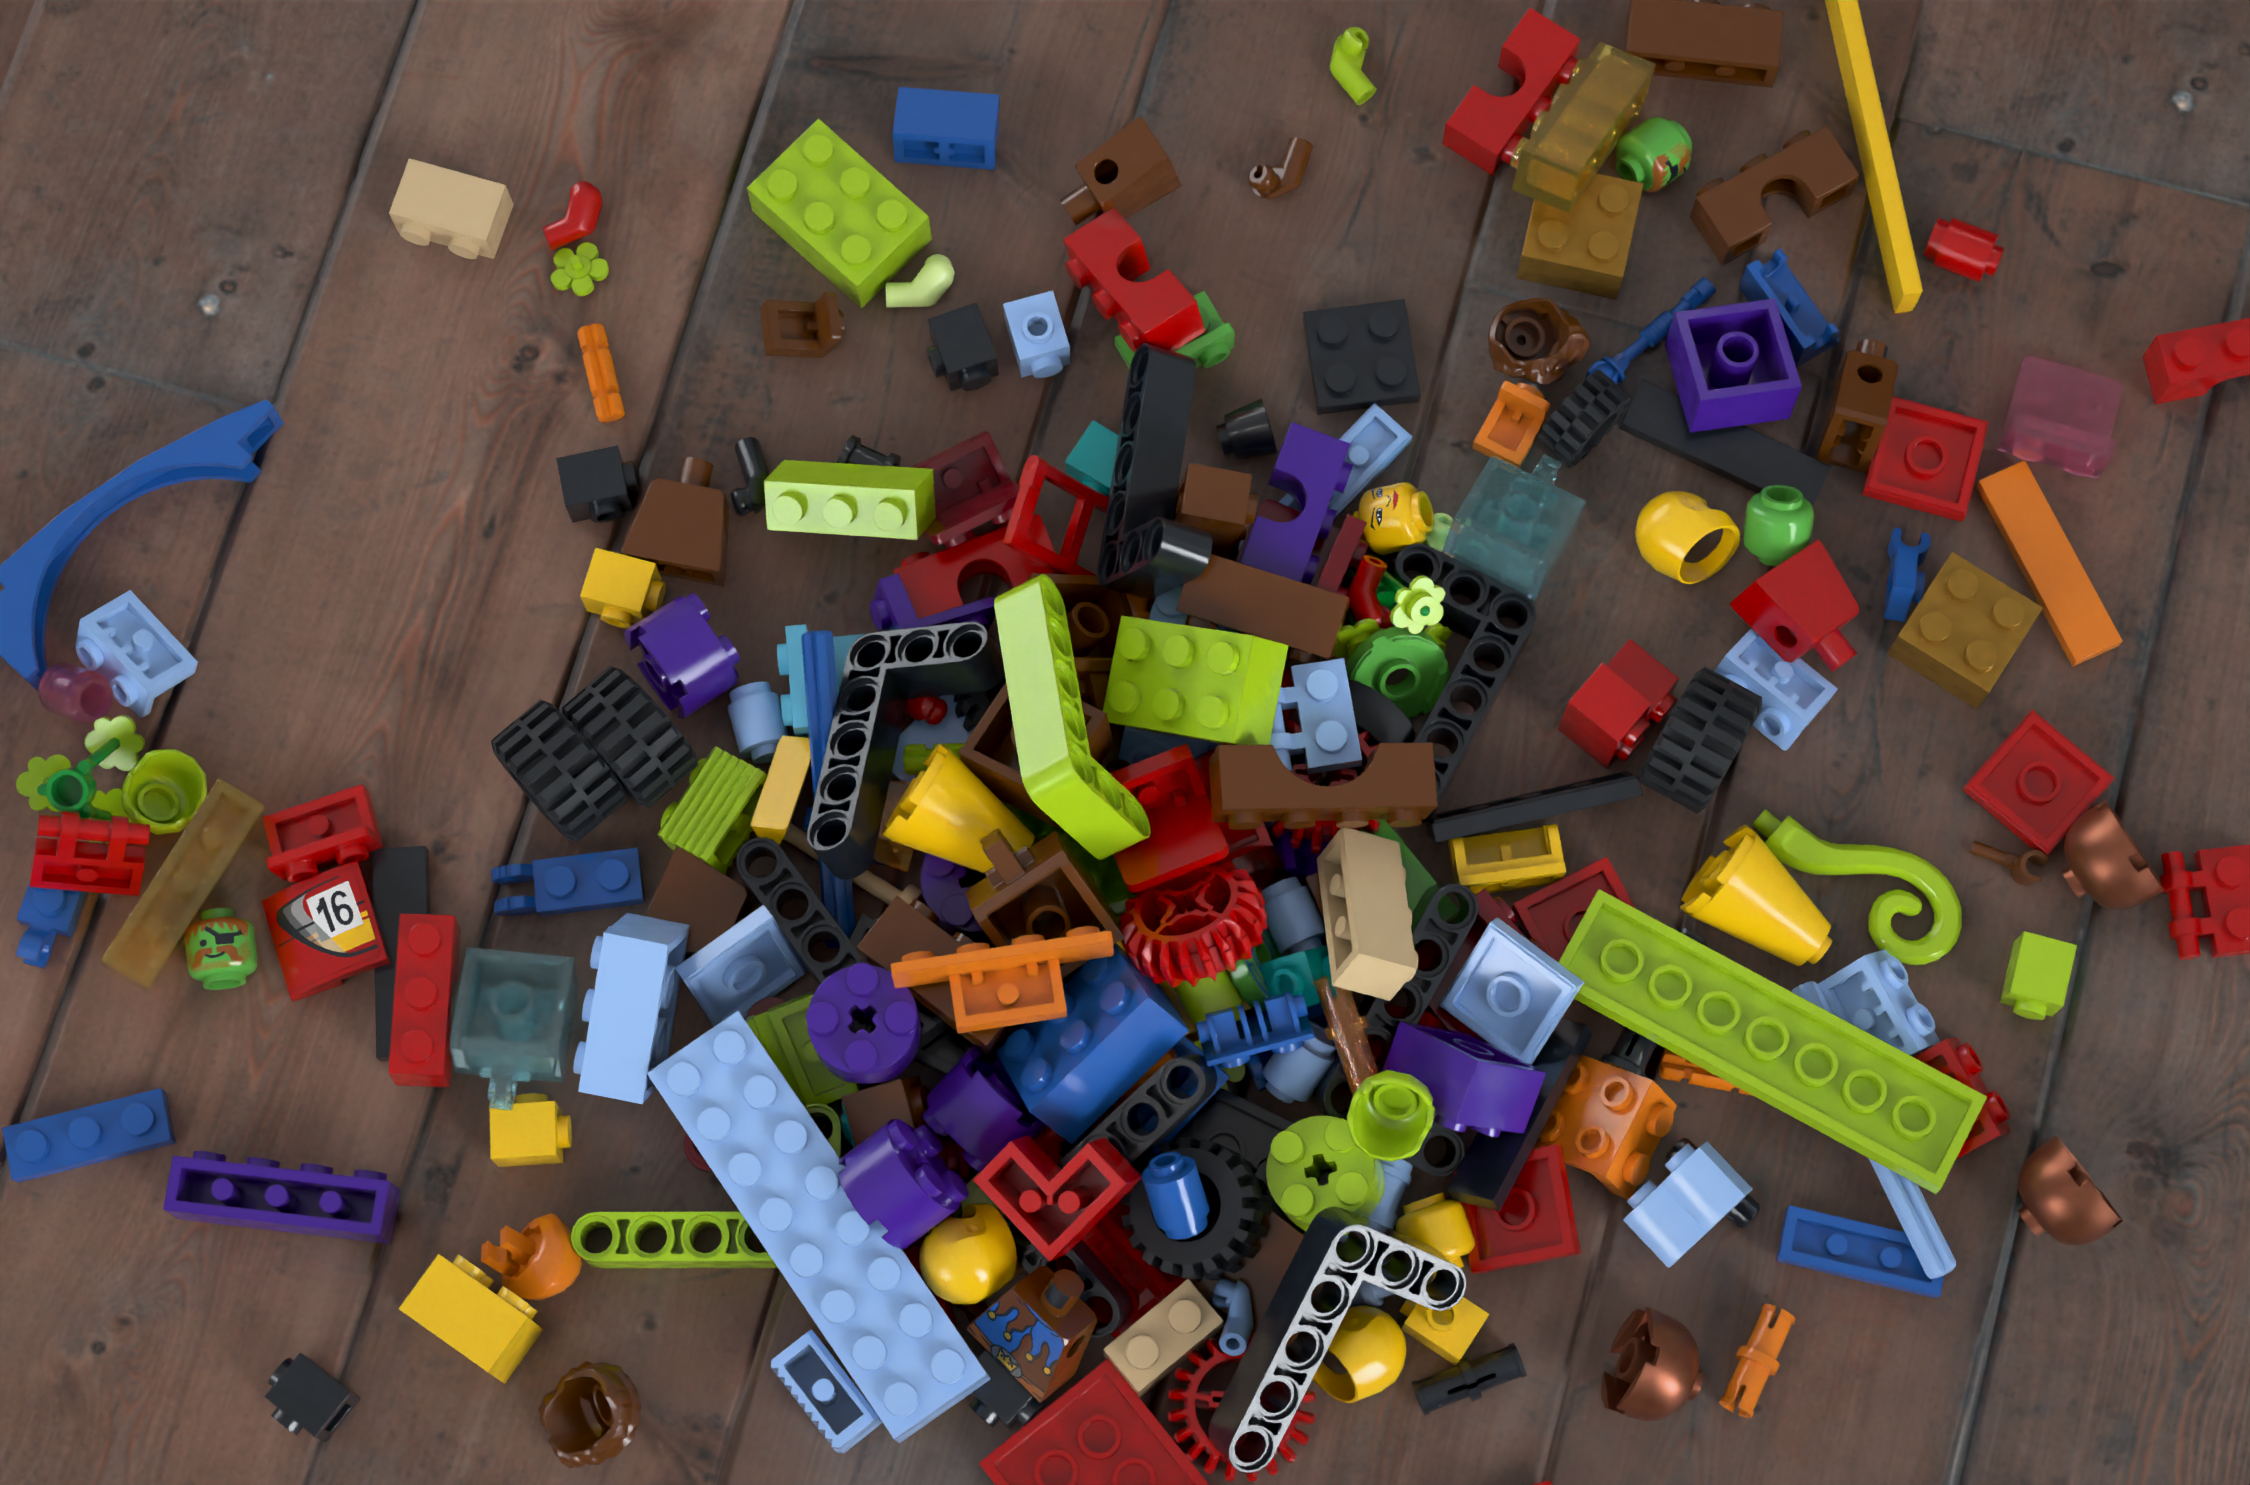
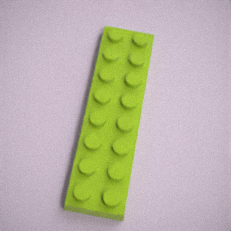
[1558,889,1987,1194]

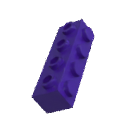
[163,1151,401,1244]

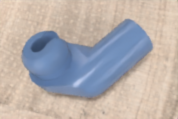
[1212,1278,1254,1356]

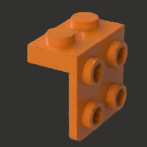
[1533,1055,1677,1200]

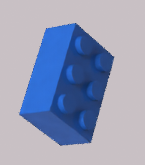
[995,943,1189,1144]

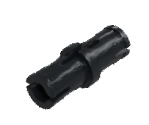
[1411,1343,1527,1416]

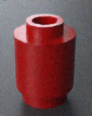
[1923,217,2005,283]

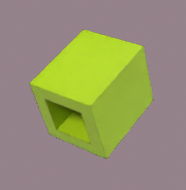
[2000,931,2077,1020]

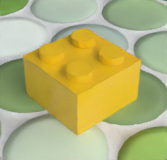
[399,1254,543,1384]

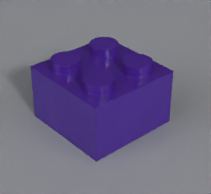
[1665,298,1802,433]
[1382,1021,1546,1137]

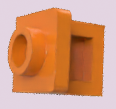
[1472,381,1551,472]

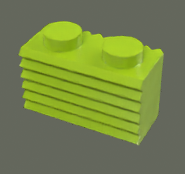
[657,746,767,875]

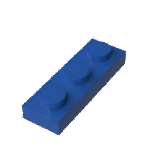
[2,1088,176,1183]
[1775,1205,1950,1299]

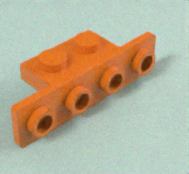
[890,926,1114,1034]

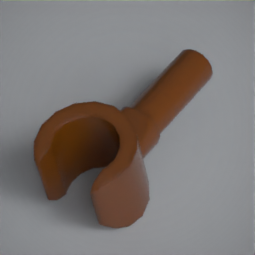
[1970,841,2049,886]

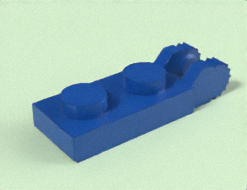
[491,848,645,917]

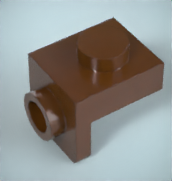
[760,292,845,358]

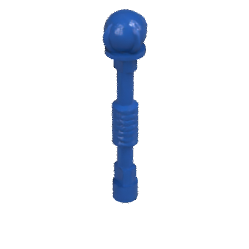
[1585,277,1716,384]

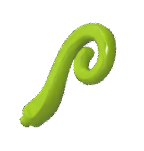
[1752,809,1962,965]

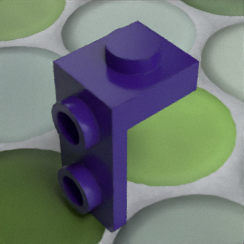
[870,573,996,631]

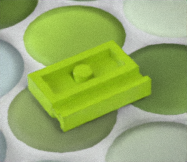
[745,990,860,1107]

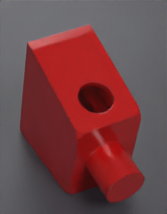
[1729,539,1859,673]

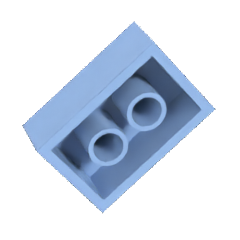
[573,913,690,1104]

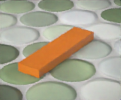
[1975,460,2123,667]

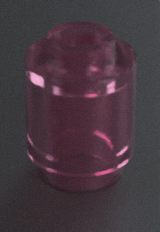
[38,663,113,723]

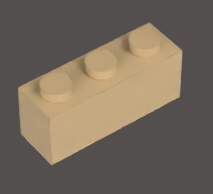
[1317,828,1418,1001]

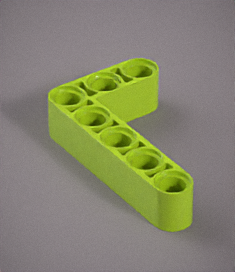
[994,574,1151,860]
[571,1103,845,1268]

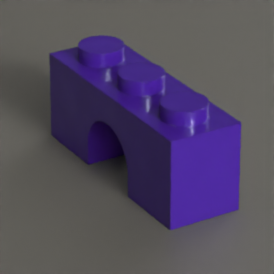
[1239,422,1354,585]

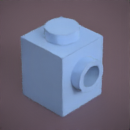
[1003,290,1071,378]

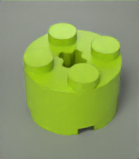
[1266,1116,1385,1237]

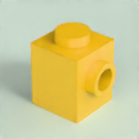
[580,548,666,628]
[489,1093,572,1167]
[1399,1278,1490,1366]

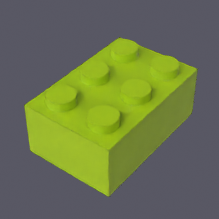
[747,118,932,309]
[1103,615,1289,745]

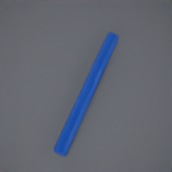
[801,630,855,948]

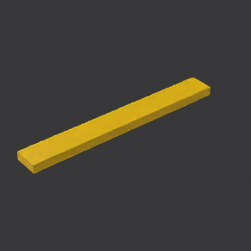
[1825,0,1923,314]

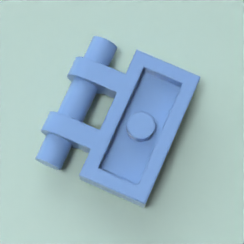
[1270,658,1362,774]

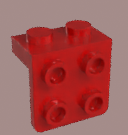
[1110,743,1229,893]

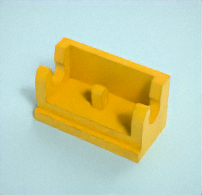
[1448,824,1566,898]

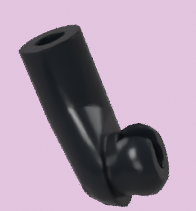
[730,437,769,516]

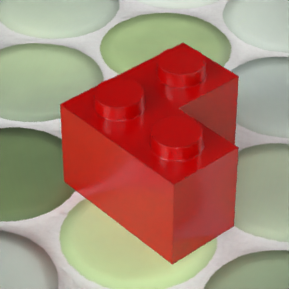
[1558,639,1679,769]
[973,1135,1142,1262]

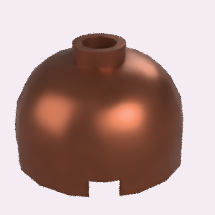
[2061,800,2164,910]
[2017,1135,2123,1246]
[1601,1307,1704,1421]

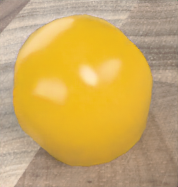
[1635,491,1740,584]
[919,1203,1017,1304]
[1312,1305,1406,1403]

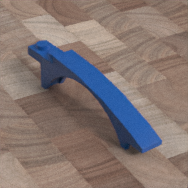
[0,399,284,693]

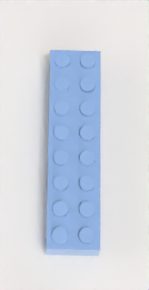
[647,1011,990,1444]

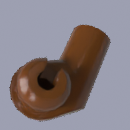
[1248,137,1313,199]

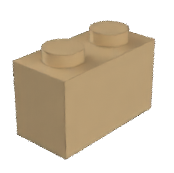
[389,158,514,259]
[1103,1279,1224,1398]

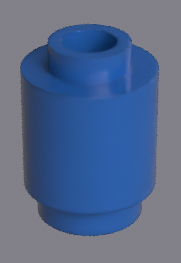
[1142,1152,1210,1239]

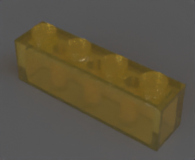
[1511,42,1656,213]
[101,778,265,993]

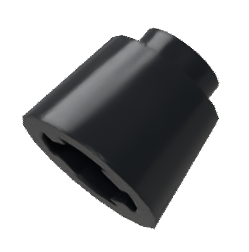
[1216,398,1278,460]

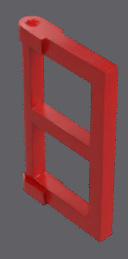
[1003,455,1109,576]

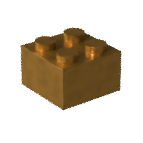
[1517,162,1644,300]
[1887,552,2043,709]

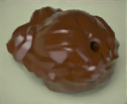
[1488,298,1591,385]
[538,1361,641,1468]

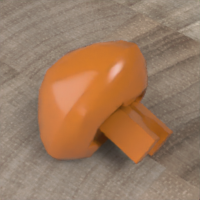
[481,1213,582,1301]

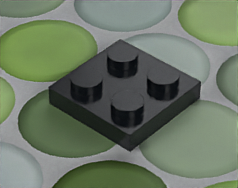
[1303,299,1420,415]

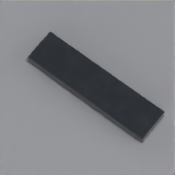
[1619,379,1831,506]
[1425,771,1643,842]
[372,846,430,1061]
[1447,1018,1593,1211]

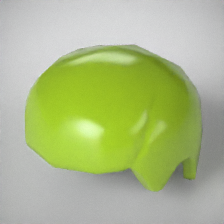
[121,749,208,835]
[1347,1070,1435,1162]

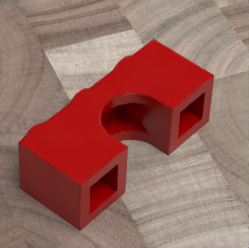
[1442,8,1581,176]
[1063,207,1206,352]
[2142,318,2250,404]
[893,514,1059,619]
[388,913,461,1087]

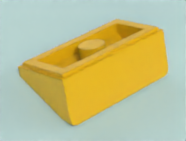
[750,735,811,845]

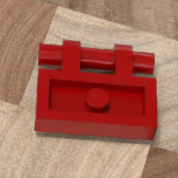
[30,811,150,896]
[2159,844,2250,960]

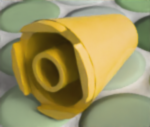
[882,743,1035,874]
[1680,825,1832,966]

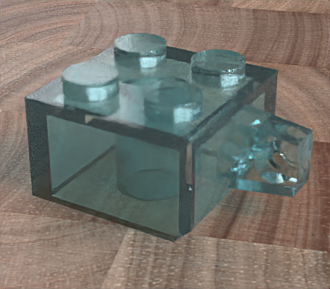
[1442,454,1587,603]
[450,947,579,1110]

